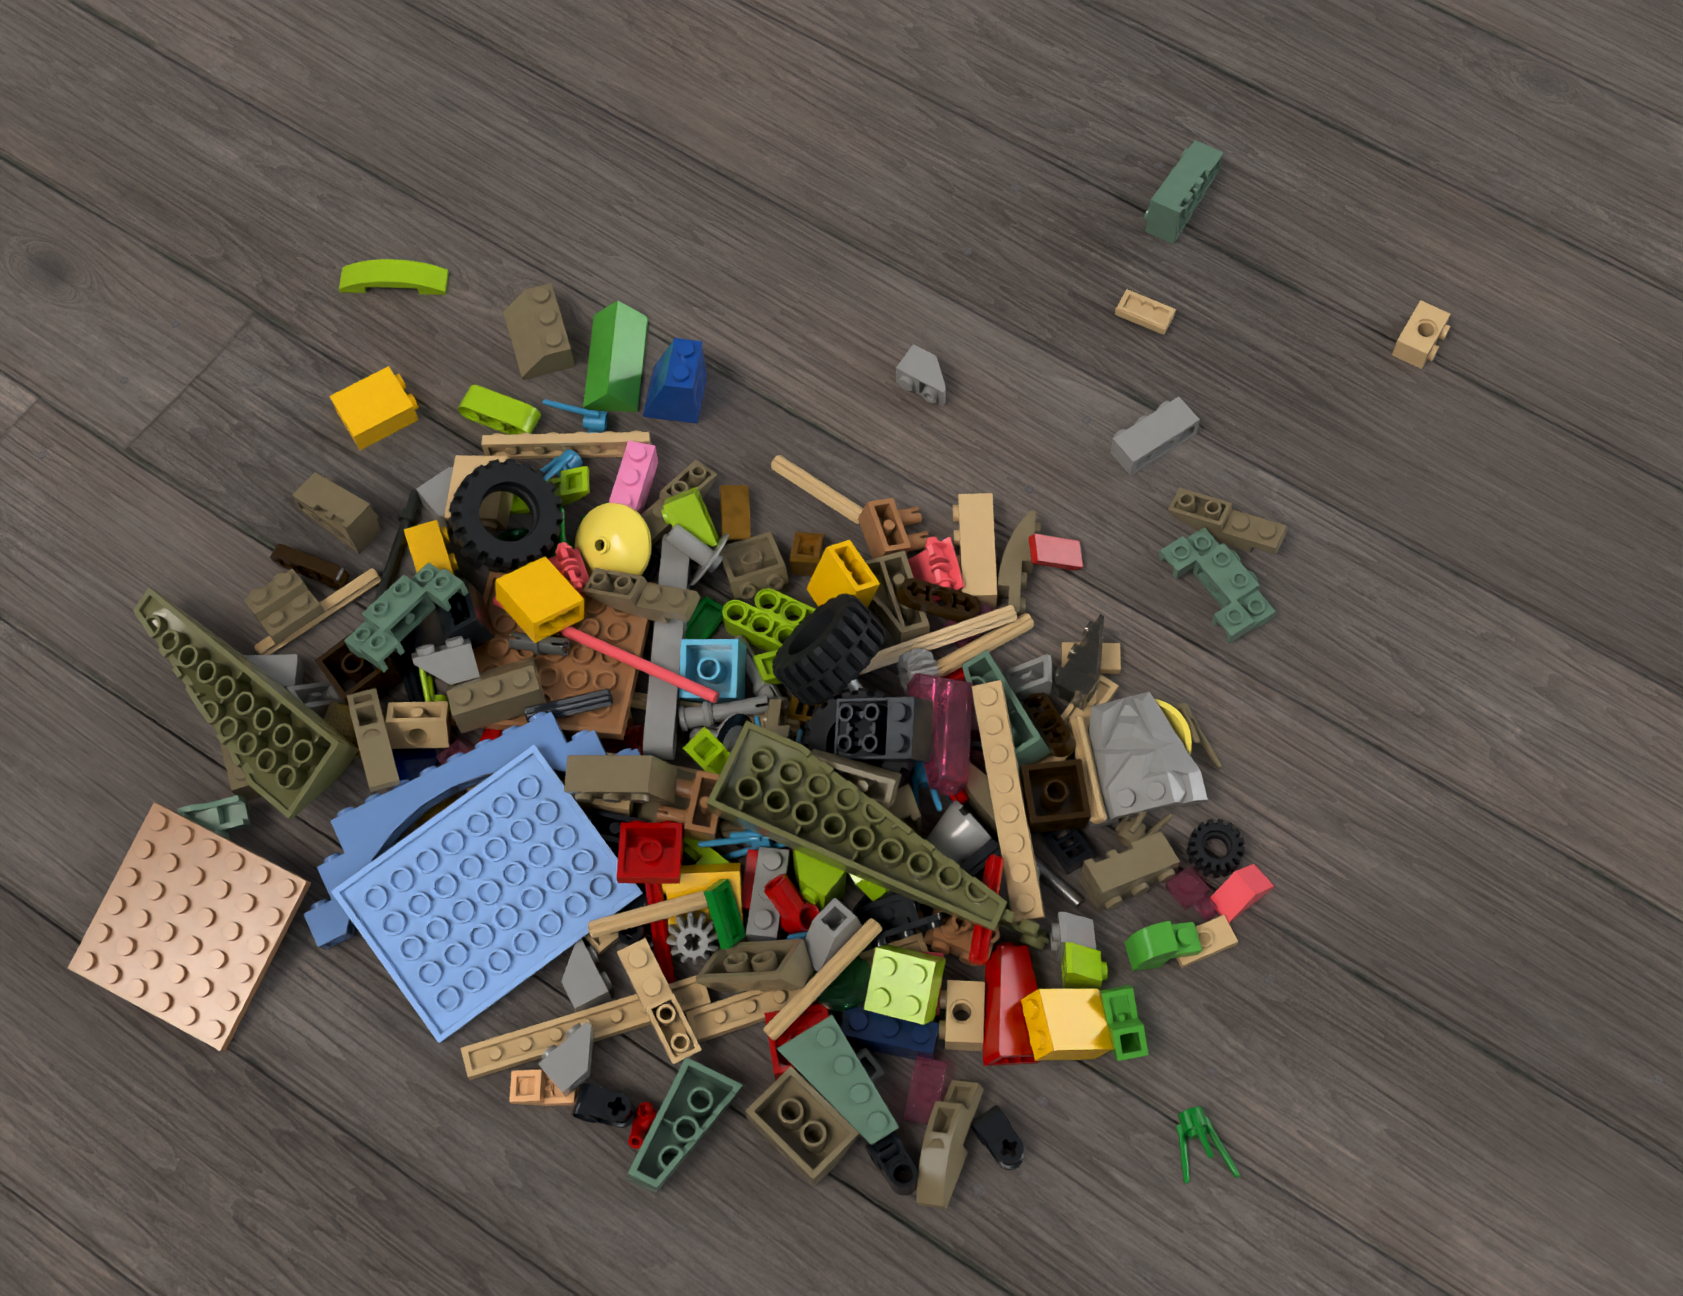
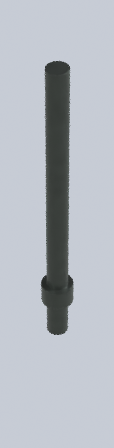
[373,490,420,603]

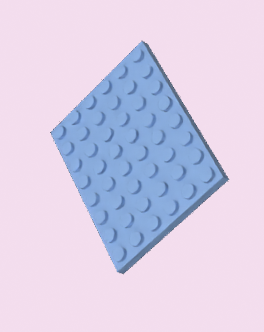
[331,745,643,1043]

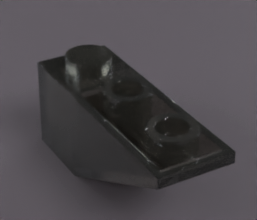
[1052,614,1104,711]

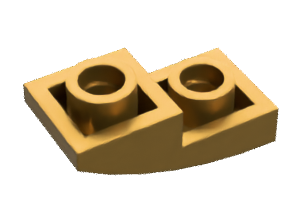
[720,485,750,541]

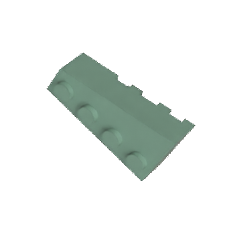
[1144,140,1224,244]
[962,650,1051,769]
[776,1015,899,1145]
[627,1057,743,1194]

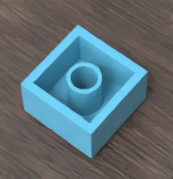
[679,639,747,703]

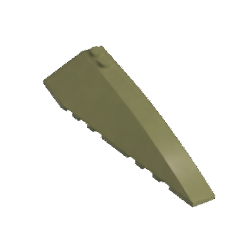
[133,587,359,819]
[706,721,1007,932]

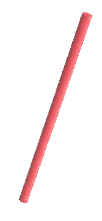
[493,596,719,703]

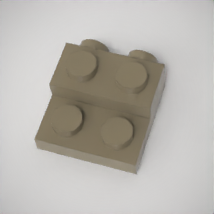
[719,531,789,600]
[244,569,325,644]

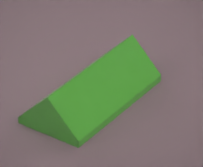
[583,301,648,412]

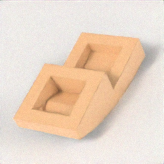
[509,1069,579,1106]

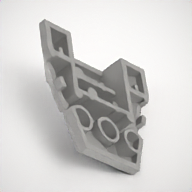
[1088,691,1208,829]

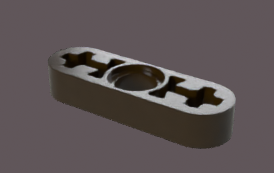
[270,544,350,589]
[897,578,980,622]
[1024,692,1076,757]

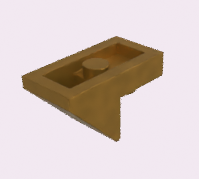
[790,532,824,576]

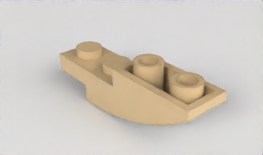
[617,938,701,1065]

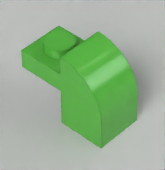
[1124,921,1202,971]
[1100,985,1148,1061]

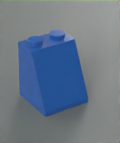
[643,338,707,424]

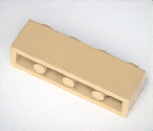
[952,493,997,608]

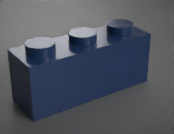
[841,1004,939,1064]

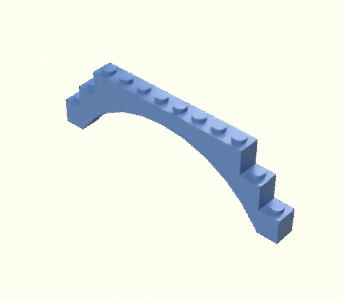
[304,712,641,950]

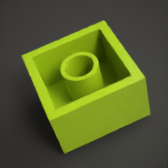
[864,944,946,1025]

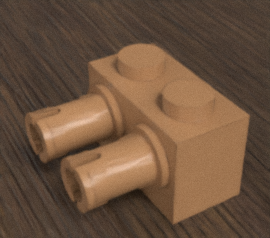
[858,498,930,559]
[656,770,720,841]
[923,908,1000,966]

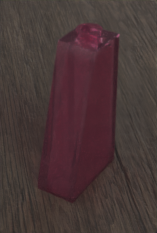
[907,673,973,795]

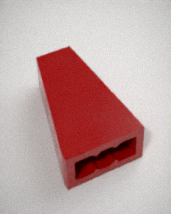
[983,942,1040,1066]

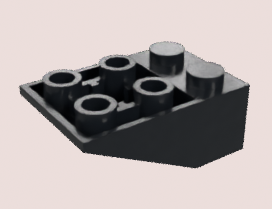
[407,578,495,678]
[834,697,934,763]

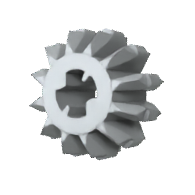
[897,648,940,697]
[667,911,718,965]

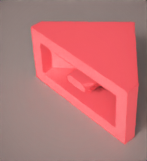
[1208,864,1274,923]

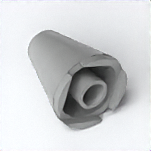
[926,800,991,865]

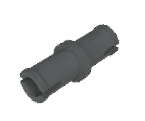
[509,631,570,657]

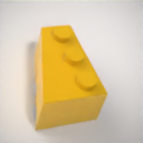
[404,520,459,576]

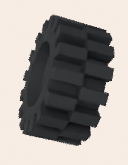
[1187,819,1245,878]

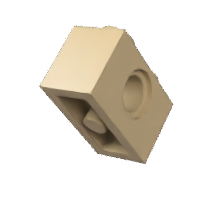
[1392,300,1451,369]
[385,701,451,749]
[939,980,985,1051]

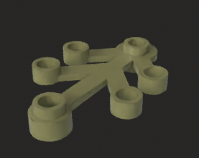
[998,909,1050,951]

